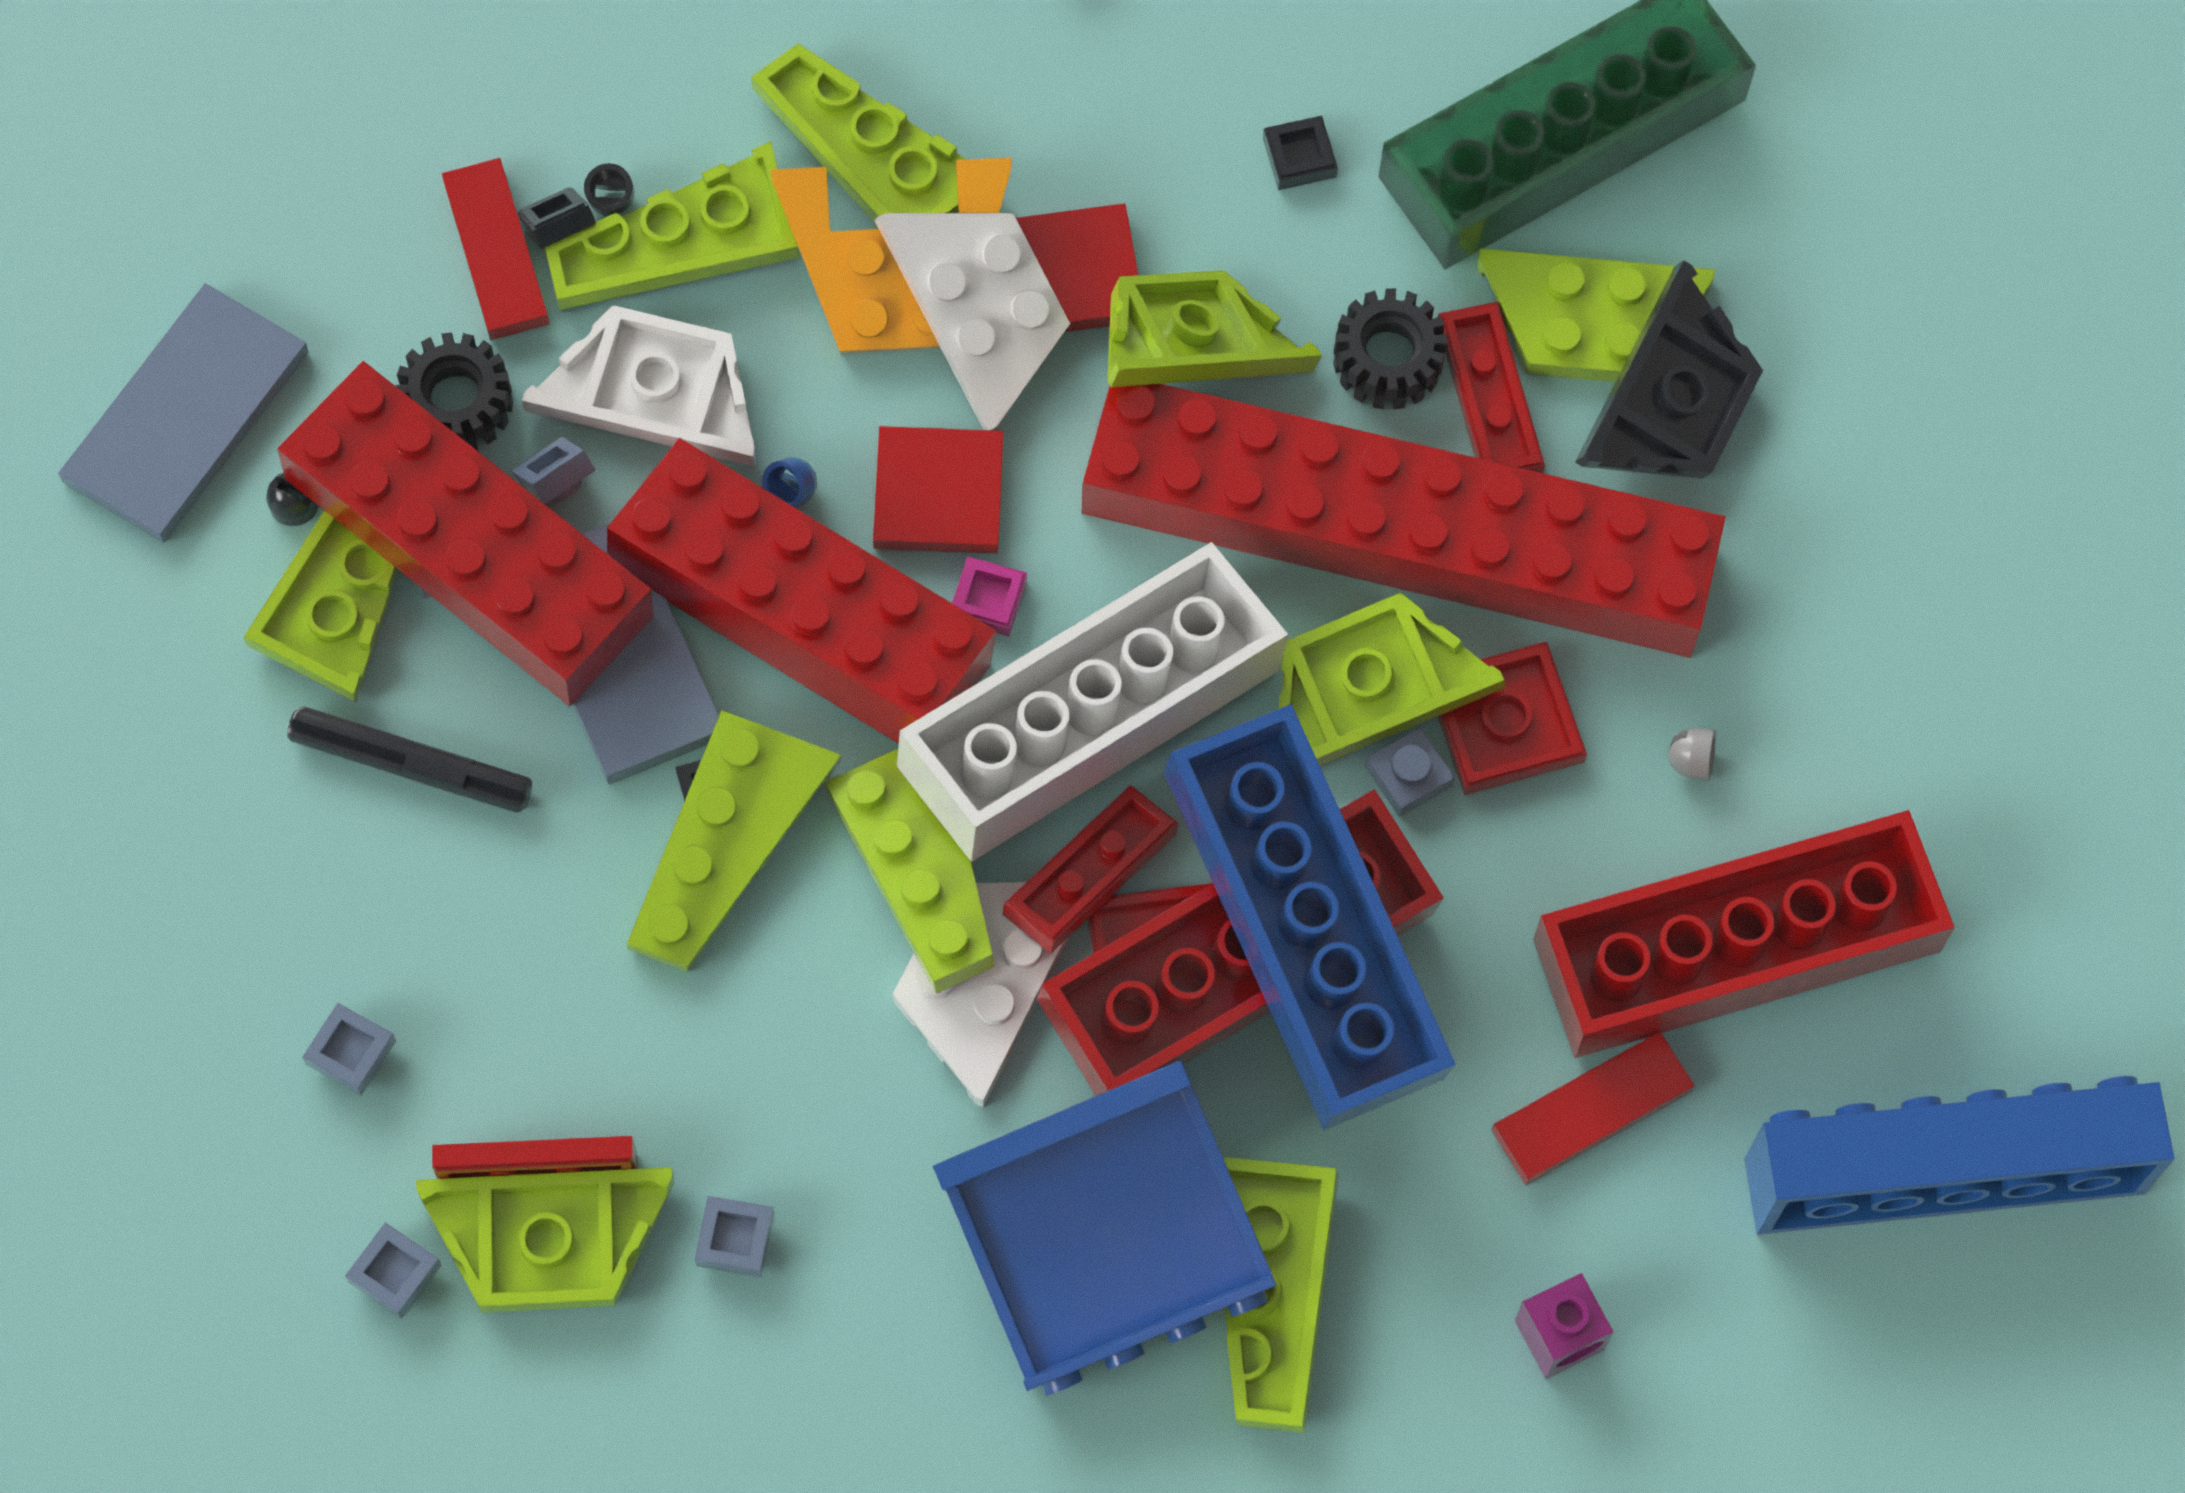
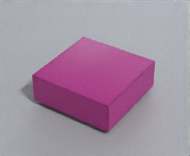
[952,556,1027,637]

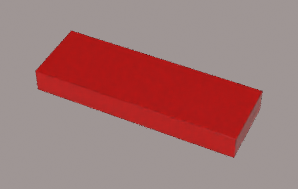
[441,158,550,341]
[1438,301,1545,473]
[1002,785,1179,954]
[1491,1031,1695,1185]
[432,1136,638,1179]

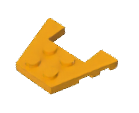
[771,157,1012,354]

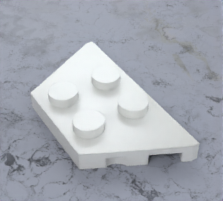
[874,213,1070,430]
[522,305,756,467]
[893,882,1070,1108]

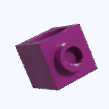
[1515,1273,1614,1379]

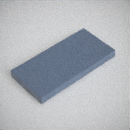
[58,283,309,543]
[573,522,719,785]

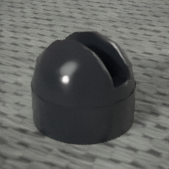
[584,163,635,216]
[266,473,319,526]

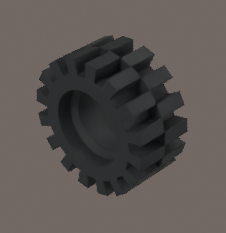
[1333,288,1447,410]
[396,332,513,451]

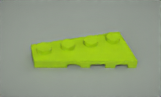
[751,43,966,224]
[545,141,799,310]
[244,511,398,702]
[627,710,841,972]
[825,749,995,994]
[1223,1157,1339,1433]

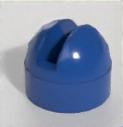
[762,458,818,508]

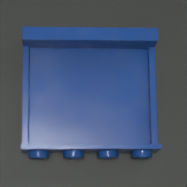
[932,1060,1276,1396]

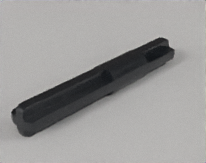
[287,706,533,813]

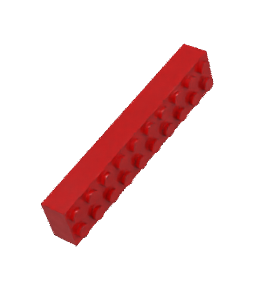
[1081,384,1726,658]

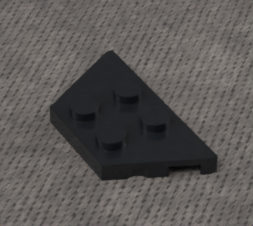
[1575,260,1763,479]

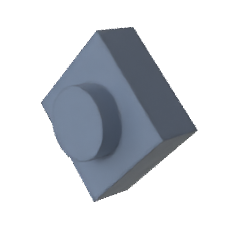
[511,437,595,504]
[1365,727,1455,817]
[302,1003,396,1095]
[694,1196,774,1277]
[345,1222,442,1319]

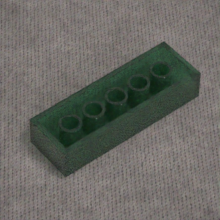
[1378,0,1756,270]

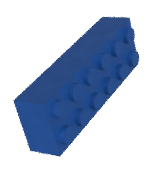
[1164,704,1456,1130]
[1744,1076,2175,1235]

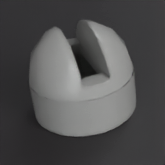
[1668,728,1716,780]

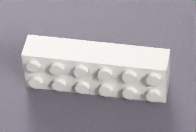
[897,542,1288,862]

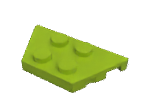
[1477,248,1715,382]
[1107,270,1322,387]
[1278,592,1506,766]
[416,1167,674,1313]

